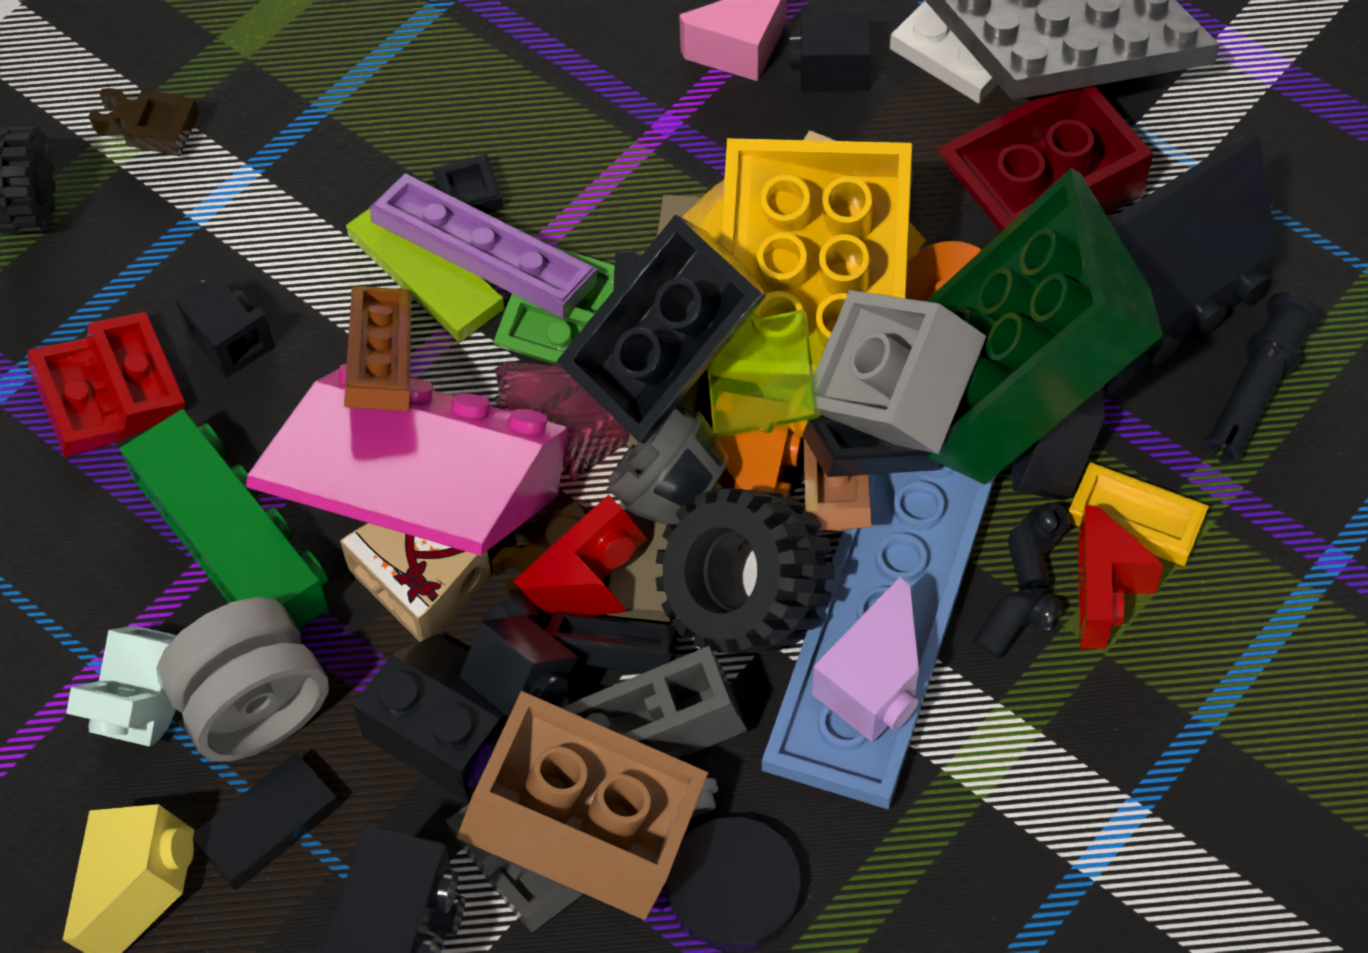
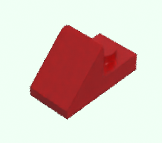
[514,494,648,618]
[1077,505,1163,649]

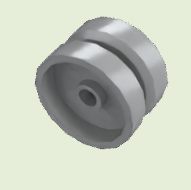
[156,597,329,762]

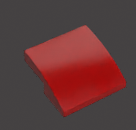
[27,312,185,457]

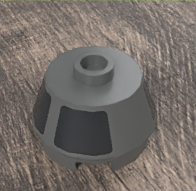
[607,403,729,526]

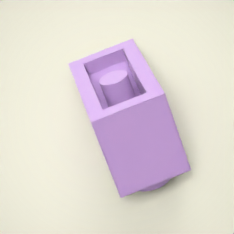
[812,577,919,743]

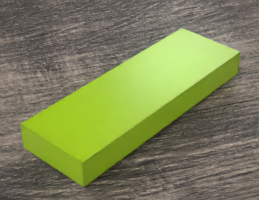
[346,208,505,343]

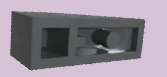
[561,646,747,758]

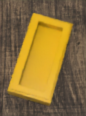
[1068,462,1208,567]

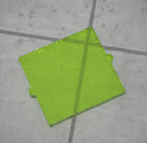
[707,309,818,437]

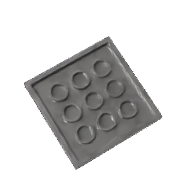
[925,0,1220,100]

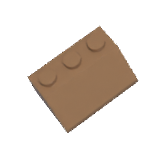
[456,691,708,920]

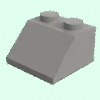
[802,290,986,454]

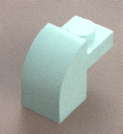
[66,626,177,747]

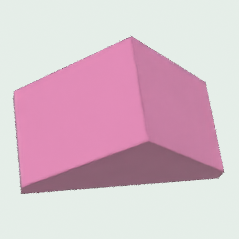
[679,0,787,81]

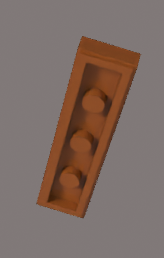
[344,286,411,412]

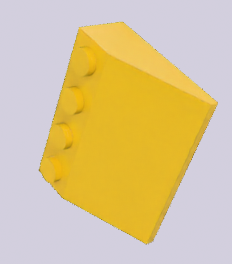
[712,138,912,392]

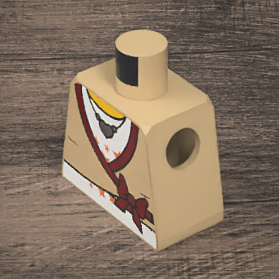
[340,523,491,642]

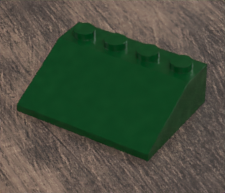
[925,168,1163,485]

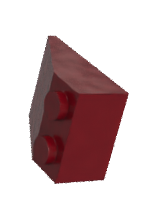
[938,86,1153,232]

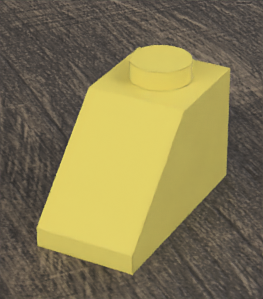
[63,804,194,953]

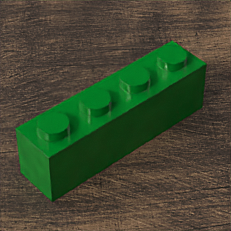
[119,409,329,630]

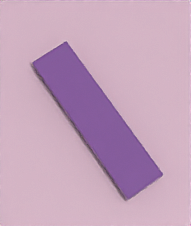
[370,173,597,319]

